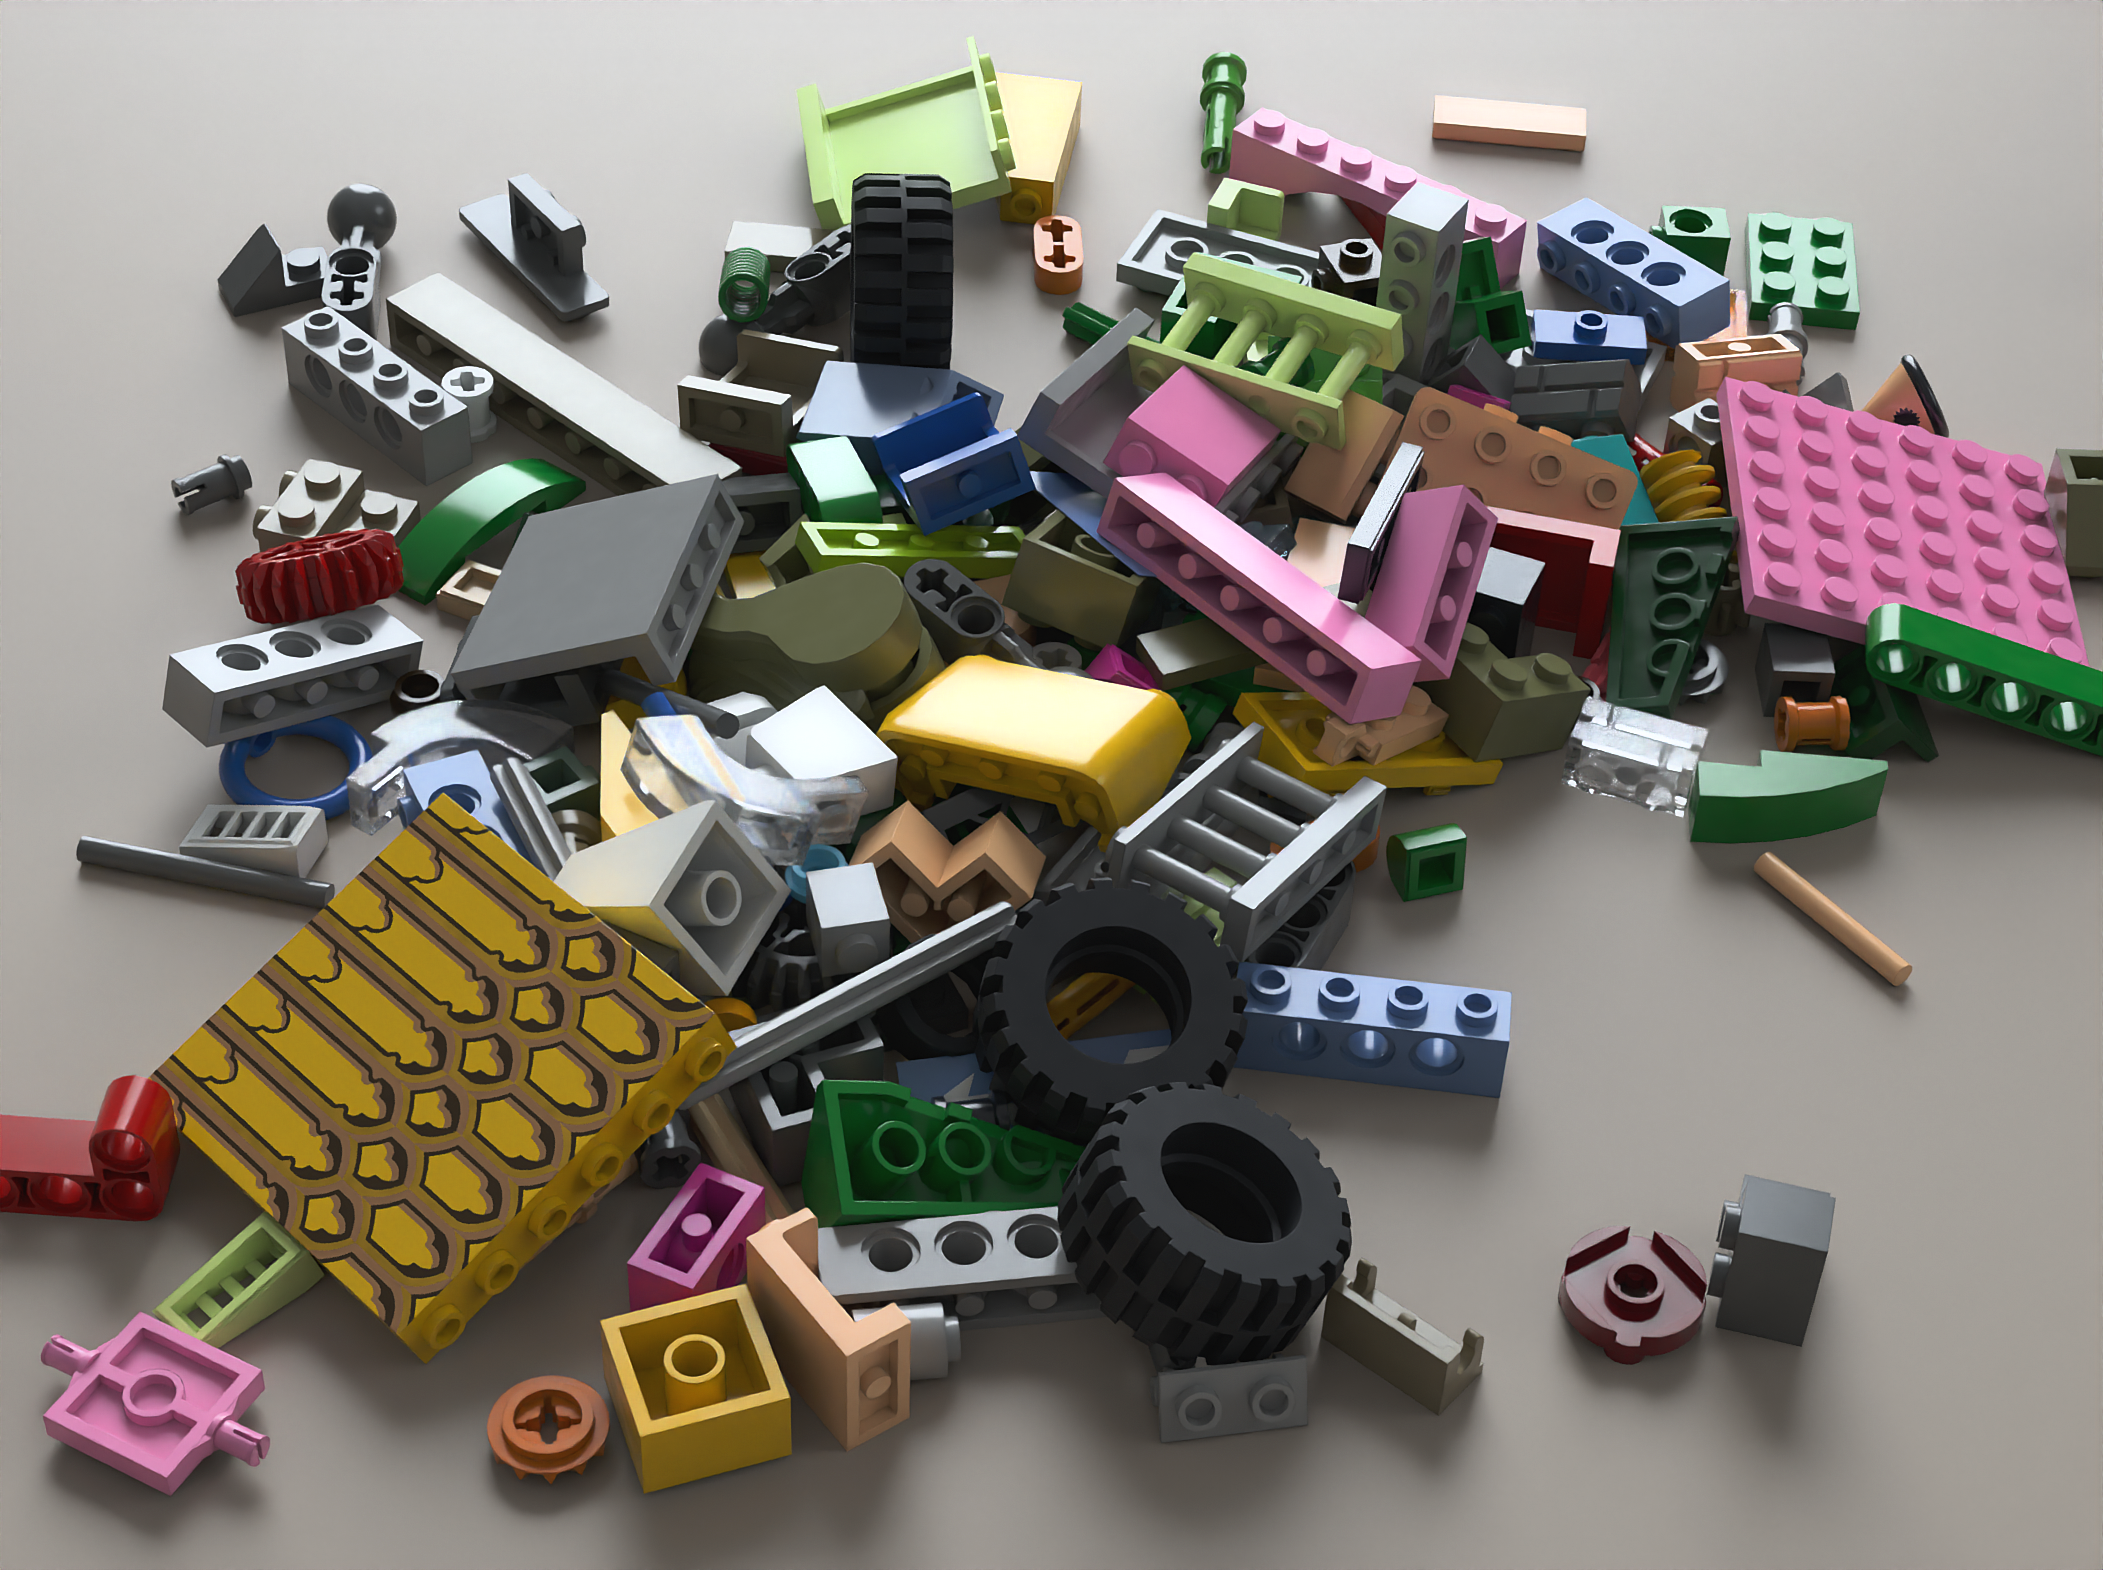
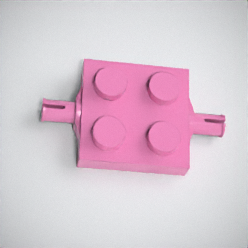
[41,1312,270,1496]

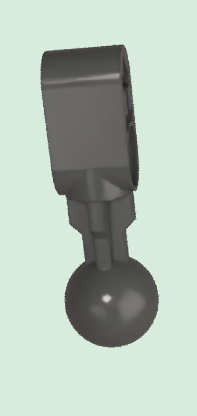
[322,183,397,341]
[698,224,851,376]
[904,559,1095,680]

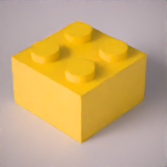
[600,1283,792,1494]

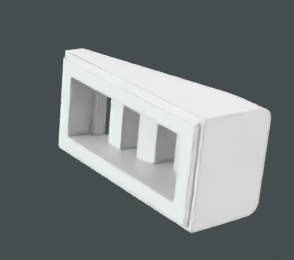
[179,804,328,878]

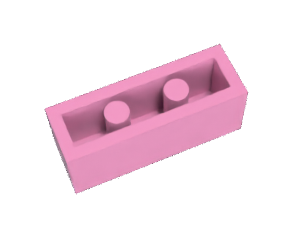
[1365,485,1498,682]

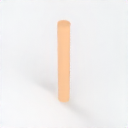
[1754,852,1912,986]

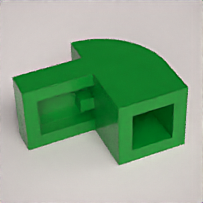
[1449,237,1532,354]

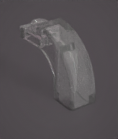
[346,699,575,836]
[620,715,869,866]

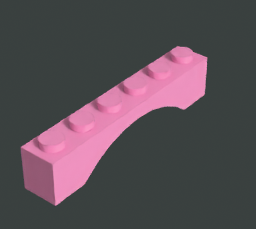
[1229,108,1527,289]

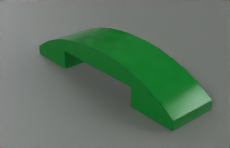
[398,458,586,606]

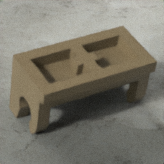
[1321,1258,1484,1416]

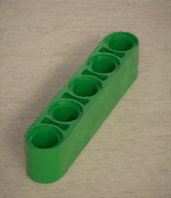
[1865,603,2103,757]

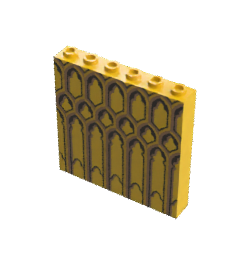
[148,792,737,1364]

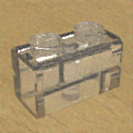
[1561,697,1709,817]

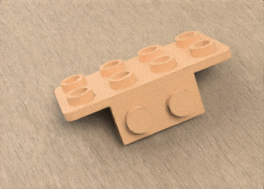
[1377,387,1638,530]

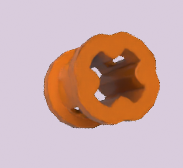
[1774,696,1850,752]

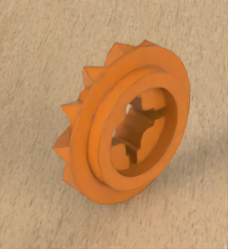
[487,1375,610,1484]

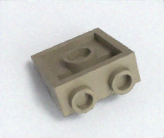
[253,459,421,553]

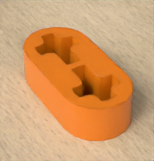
[1032,215,1084,295]

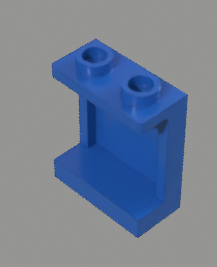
[872,392,1036,536]

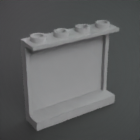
[1017,308,1304,524]
[450,474,745,720]

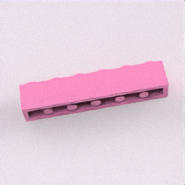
[1096,472,1422,724]

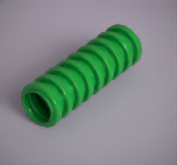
[718,247,771,322]

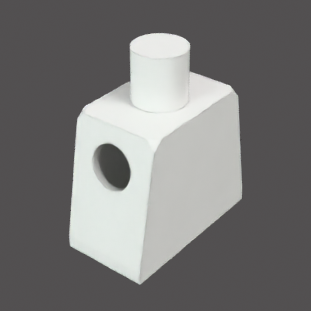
[728,685,898,832]

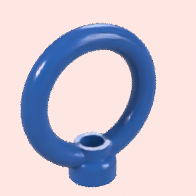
[219,715,375,820]

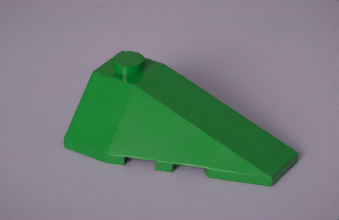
[801,1080,1086,1228]

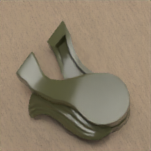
[689,514,947,735]

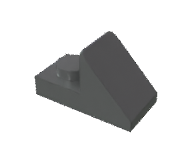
[217,224,328,317]

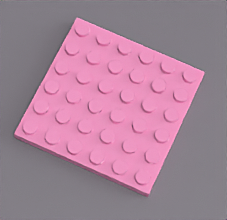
[1716,377,2090,667]

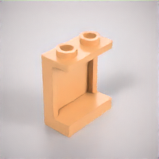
[746,1208,911,1452]

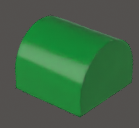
[1386,823,1467,902]

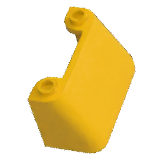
[876,655,1191,853]

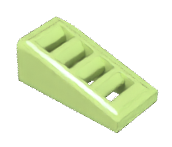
[152,1211,325,1349]

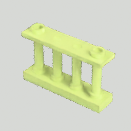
[1127,252,1404,451]

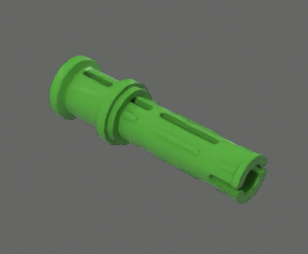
[1200,52,1247,174]

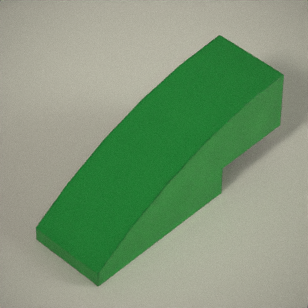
[1688,750,1888,844]

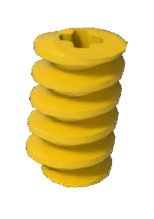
[1639,449,1738,564]

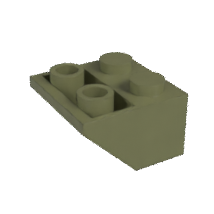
[2044,448,2103,578]

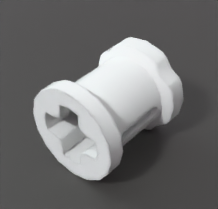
[441,366,497,443]

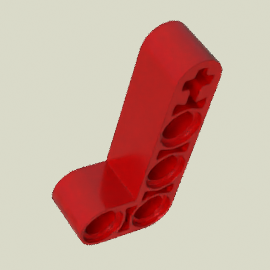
[0,1075,180,1222]

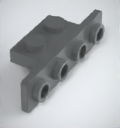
[459,173,609,321]

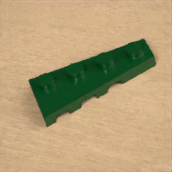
[1606,516,1740,725]

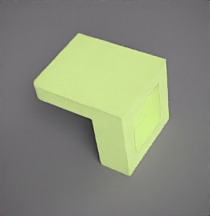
[1207,178,1285,241]

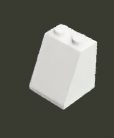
[553,800,791,996]

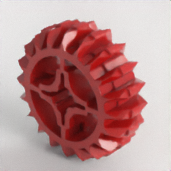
[235,528,404,625]

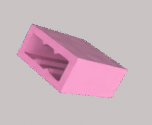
[1103,365,1281,507]

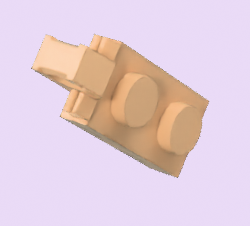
[1313,685,1449,767]

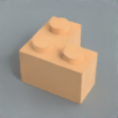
[849,800,1046,943]

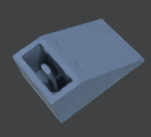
[796,361,1004,476]

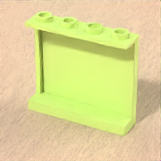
[796,36,1017,230]

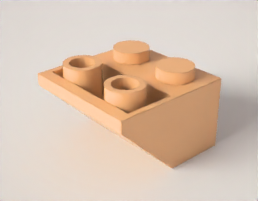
[1284,389,1405,525]

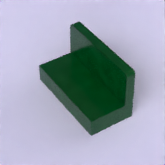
[1829,644,1939,763]

